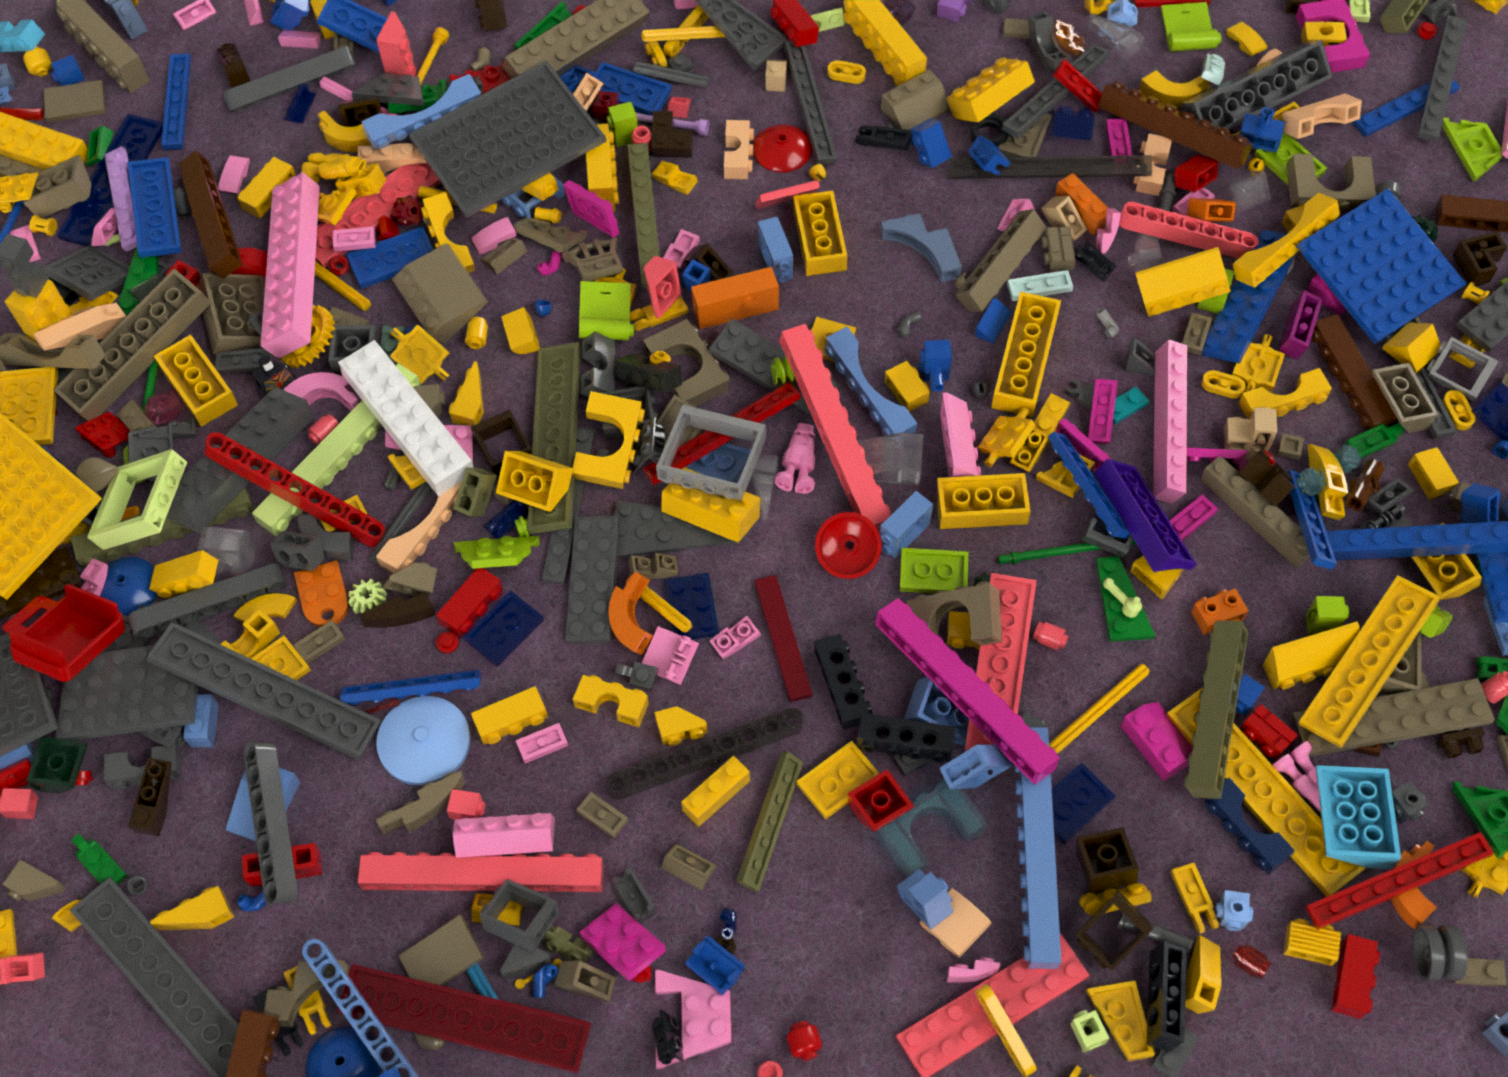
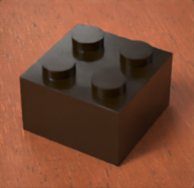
[1076,827,1139,893]

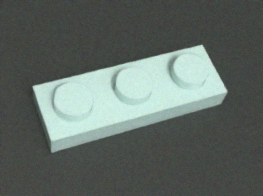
[1201,54,1225,85]
[1007,270,1073,301]

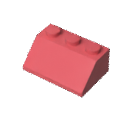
[376,11,416,76]

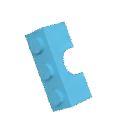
[0,20,45,52]

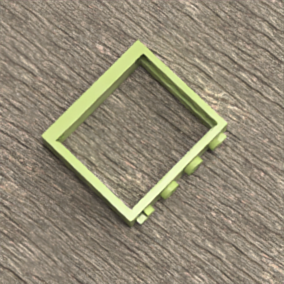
[87,449,187,550]

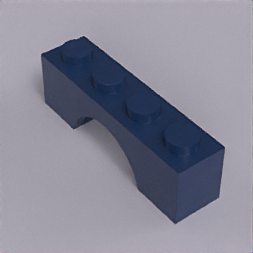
[1204,777,1295,874]

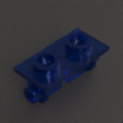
[284,83,316,124]
[484,500,528,539]

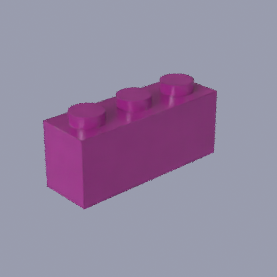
[1278,290,1323,360]

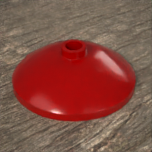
[753,124,812,173]
[815,512,882,579]

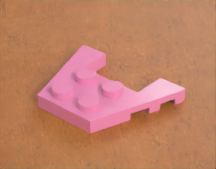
[655,970,731,1069]

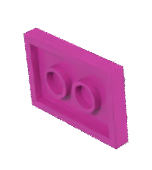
[563,180,620,238]
[579,903,666,981]

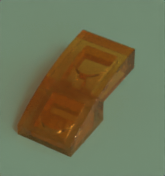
[1054,19,1085,56]

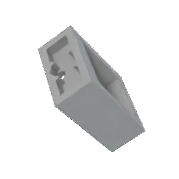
[1426,337,1499,402]

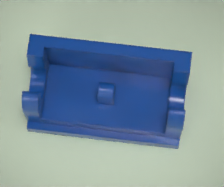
[968,135,1011,175]
[685,935,746,995]

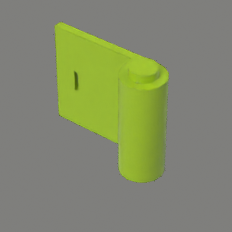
[1161,2,1221,52]
[579,281,634,341]

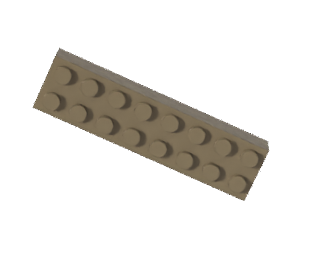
[502,0,650,79]
[54,269,211,421]

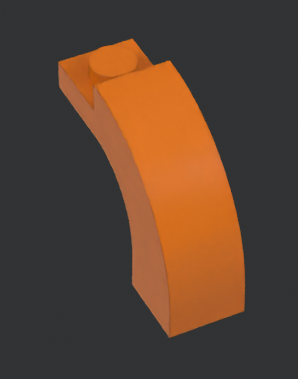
[609,571,653,655]
[1391,840,1437,930]

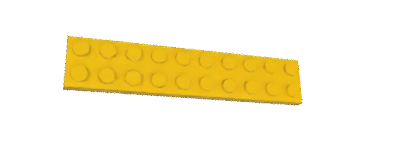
[1166,688,1365,897]

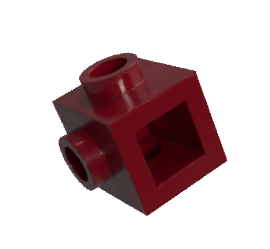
[592,91,619,123]
[390,195,424,226]

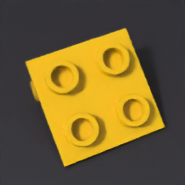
[0,172,38,213]

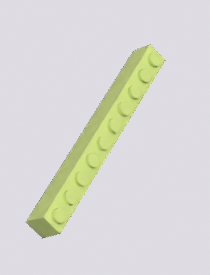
[252,363,421,536]

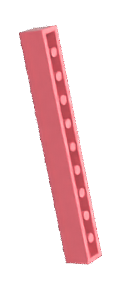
[779,324,891,528]
[358,852,604,892]

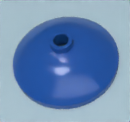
[100,557,158,616]
[306,1027,381,1077]

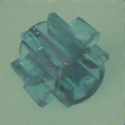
[1334,445,1361,473]
[1296,468,1327,496]

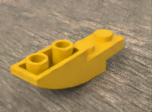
[1010,393,1070,473]
[1307,444,1348,520]

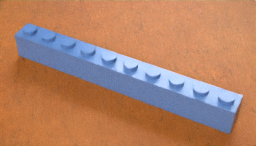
[1014,727,1061,969]

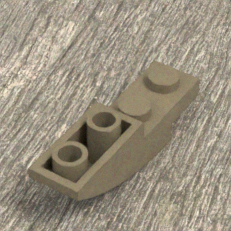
[376,771,466,835]

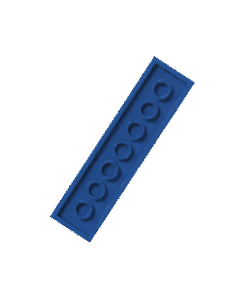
[1201,230,1297,363]

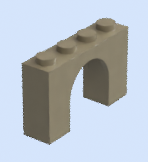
[1286,154,1376,210]
[643,319,730,407]
[907,582,1002,646]

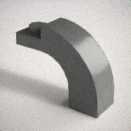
[1027,11,1072,71]
[298,499,354,561]

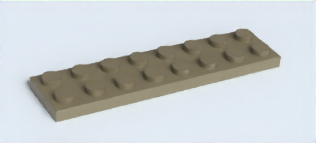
[1292,678,1494,757]

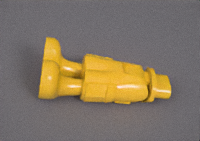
[301,153,366,183]

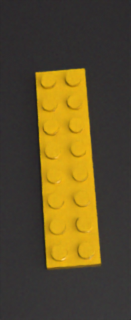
[1299,575,1440,748]

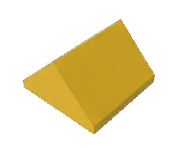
[1382,323,1441,374]

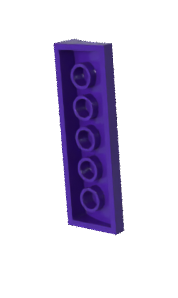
[1093,459,1197,572]

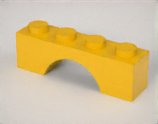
[421,192,475,273]
[1239,368,1332,419]

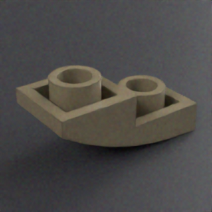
[628,553,678,579]

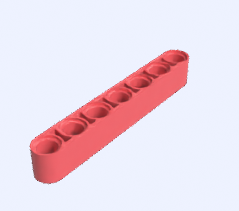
[1119,202,1258,259]

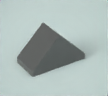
[1125,337,1155,375]
[501,944,552,980]

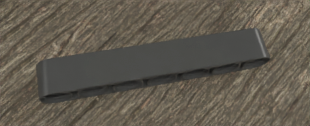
[222,46,356,113]
[128,564,287,639]
[244,742,298,904]

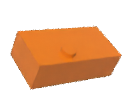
[691,267,779,329]

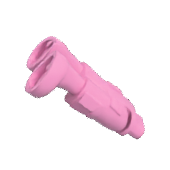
[774,423,815,494]
[1273,741,1321,813]

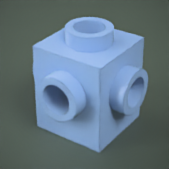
[1107,0,1138,31]
[1215,890,1253,931]

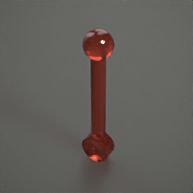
[363,698,400,714]

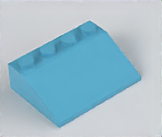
[1315,765,1401,869]

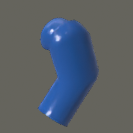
[237,889,267,912]
[533,964,558,998]

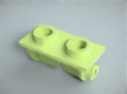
[810,8,844,32]

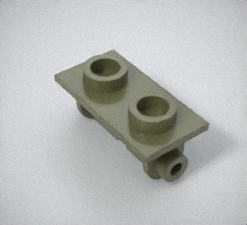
[543,926,594,963]

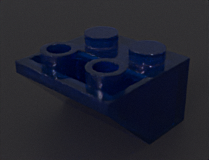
[1051,106,1095,141]

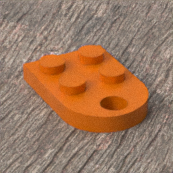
[294,560,349,627]

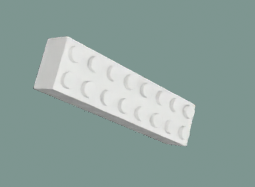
[338,340,474,496]

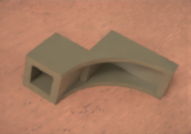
[264,960,350,1027]

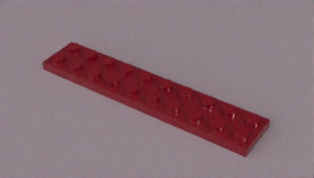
[336,964,592,1074]

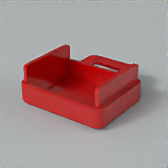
[2,584,125,682]

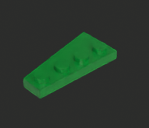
[118,246,159,316]
[1096,557,1155,642]

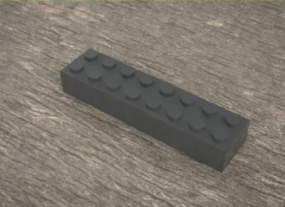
[1181,40,1333,129]
[166,387,314,533]

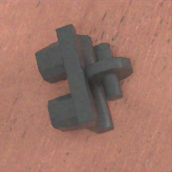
[1422,0,1458,24]

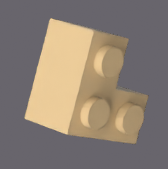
[1224,407,1277,452]

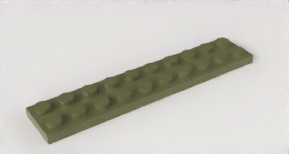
[527,342,581,534]

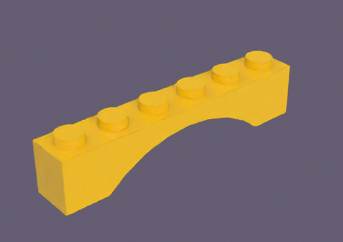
[1233,192,1340,288]

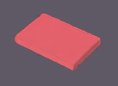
[755,180,820,209]

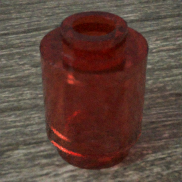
[1232,943,1272,979]

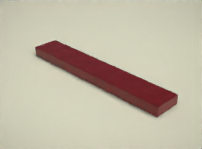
[754,575,812,702]

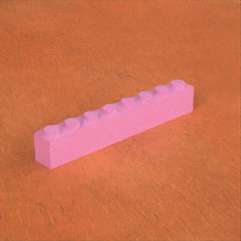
[1153,340,1187,503]

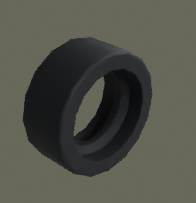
[970,113,1008,147]

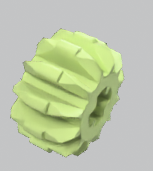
[348,578,387,614]

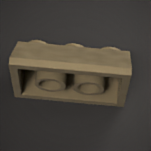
[881,69,950,130]
[23,155,92,218]
[1371,363,1439,433]
[1379,630,1422,694]

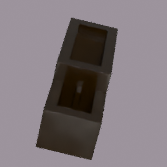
[359,591,436,628]

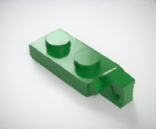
[1344,423,1405,462]
[71,833,128,885]

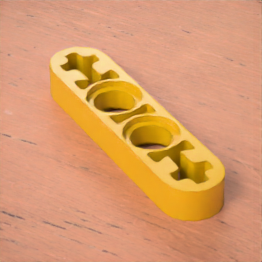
[663,4,709,58]
[975,984,1037,1077]

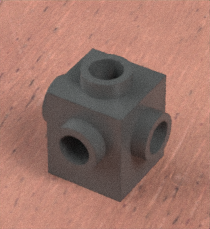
[1392,781,1428,823]

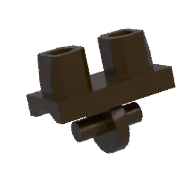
[1436,727,1485,759]

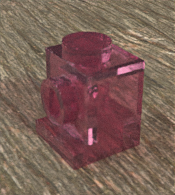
[145,389,182,425]

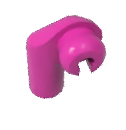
[537,251,562,276]

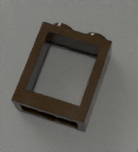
[471,409,532,476]
[1075,890,1154,971]

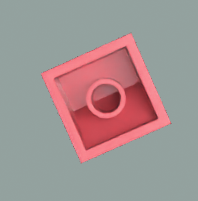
[643,256,682,319]

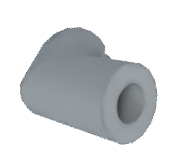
[1096,307,1119,338]

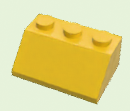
[496,451,573,512]
[1411,522,1482,600]

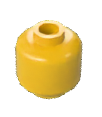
[23,46,52,77]

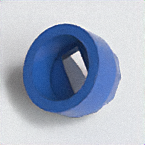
[535,300,552,317]
[1492,440,1508,459]

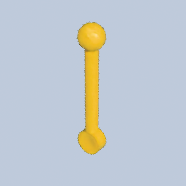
[515,958,561,989]

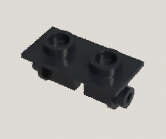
[1074,241,1116,282]
[652,1009,684,1065]

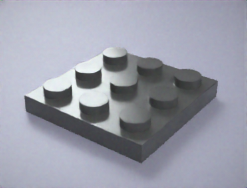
[44,244,130,301]

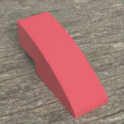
[0,952,45,984]

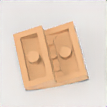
[920,888,992,958]

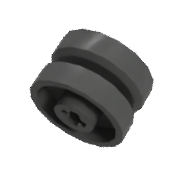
[1412,924,1467,982]

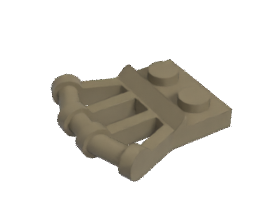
[562,237,623,281]

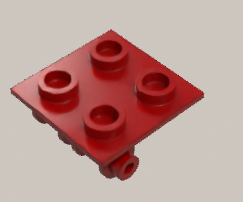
[75,411,131,458]

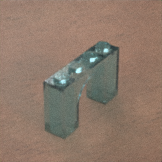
[875,780,988,878]

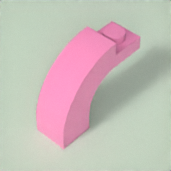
[283,372,360,411]

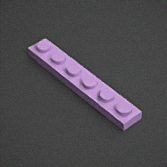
[104,146,137,252]

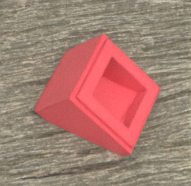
[668,97,691,118]

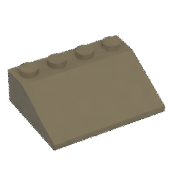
[392,243,488,343]
[197,273,265,354]

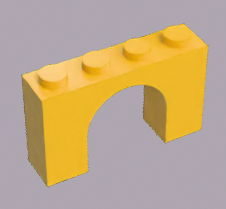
[572,391,645,489]

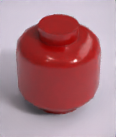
[786,1021,823,1061]

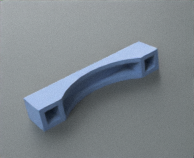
[362,74,481,150]
[824,327,917,444]

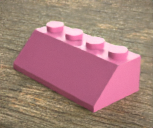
[940,393,981,477]
[453,813,555,858]

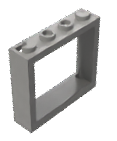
[656,404,766,501]

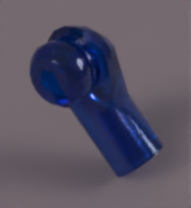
[720,908,737,939]

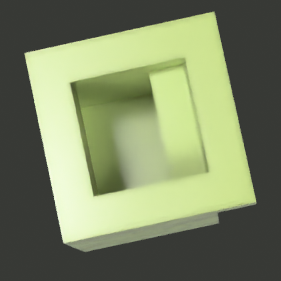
[1070,1010,1109,1053]

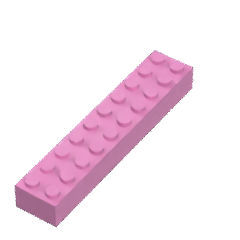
[260,172,320,358]

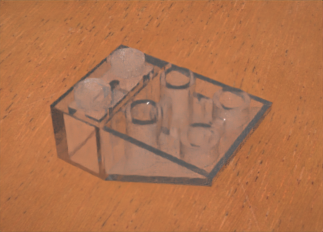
[857,433,924,485]

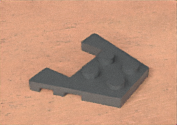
[128,418,196,482]

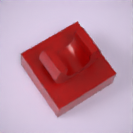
[375,215,400,241]

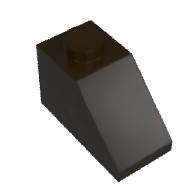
[683,243,733,282]

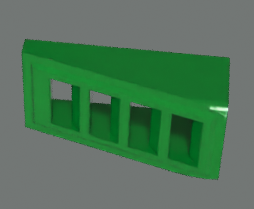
[86,125,114,167]

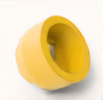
[1247,157,1265,175]
[808,164,826,181]

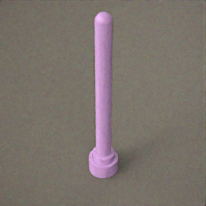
[636,113,709,136]

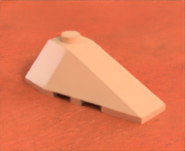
[34,303,126,351]

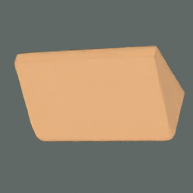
[573,73,603,112]

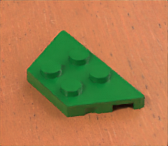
[514,1,572,51]
[1452,782,1508,859]

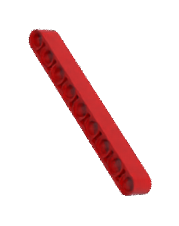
[204,432,385,547]

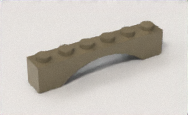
[0,333,106,369]

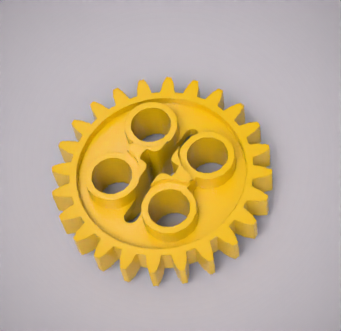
[280,305,335,368]

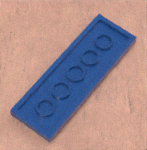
[127,157,182,258]

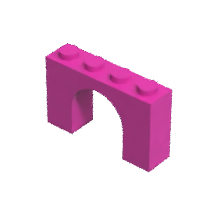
[1296,0,1370,73]

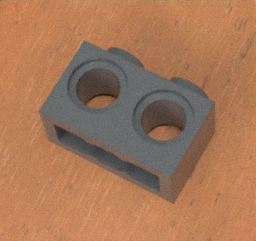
[270,531,325,571]

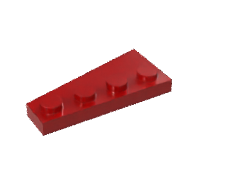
[448,62,511,95]

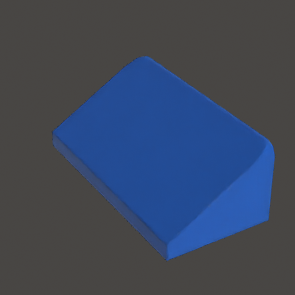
[975,298,1012,344]

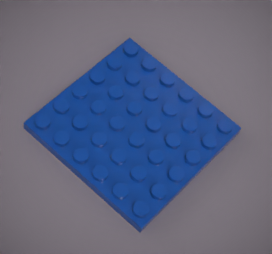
[1296,188,1467,344]

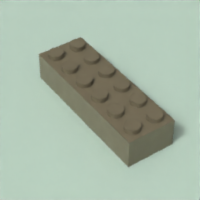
[56,0,150,93]

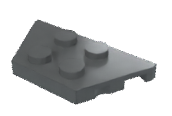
[352,73,424,106]

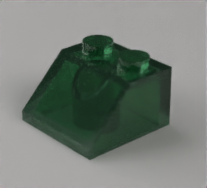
[27,737,88,794]

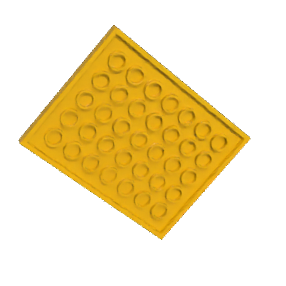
[0,413,102,600]

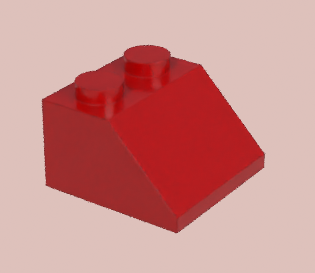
[847,769,914,832]

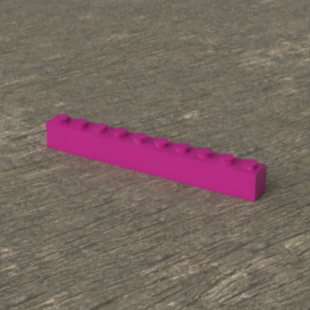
[875,598,1060,785]

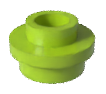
[514,516,529,537]

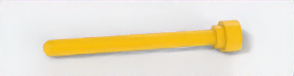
[417,27,450,85]

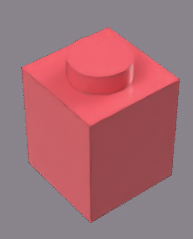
[0,788,39,819]
[447,789,485,820]

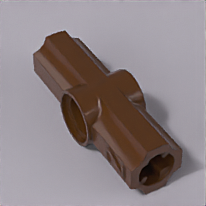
[1345,459,1385,512]

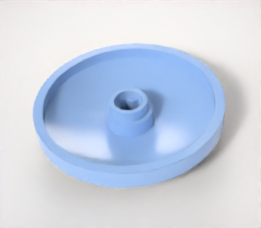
[376,696,471,786]

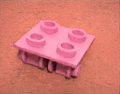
[642,626,699,685]

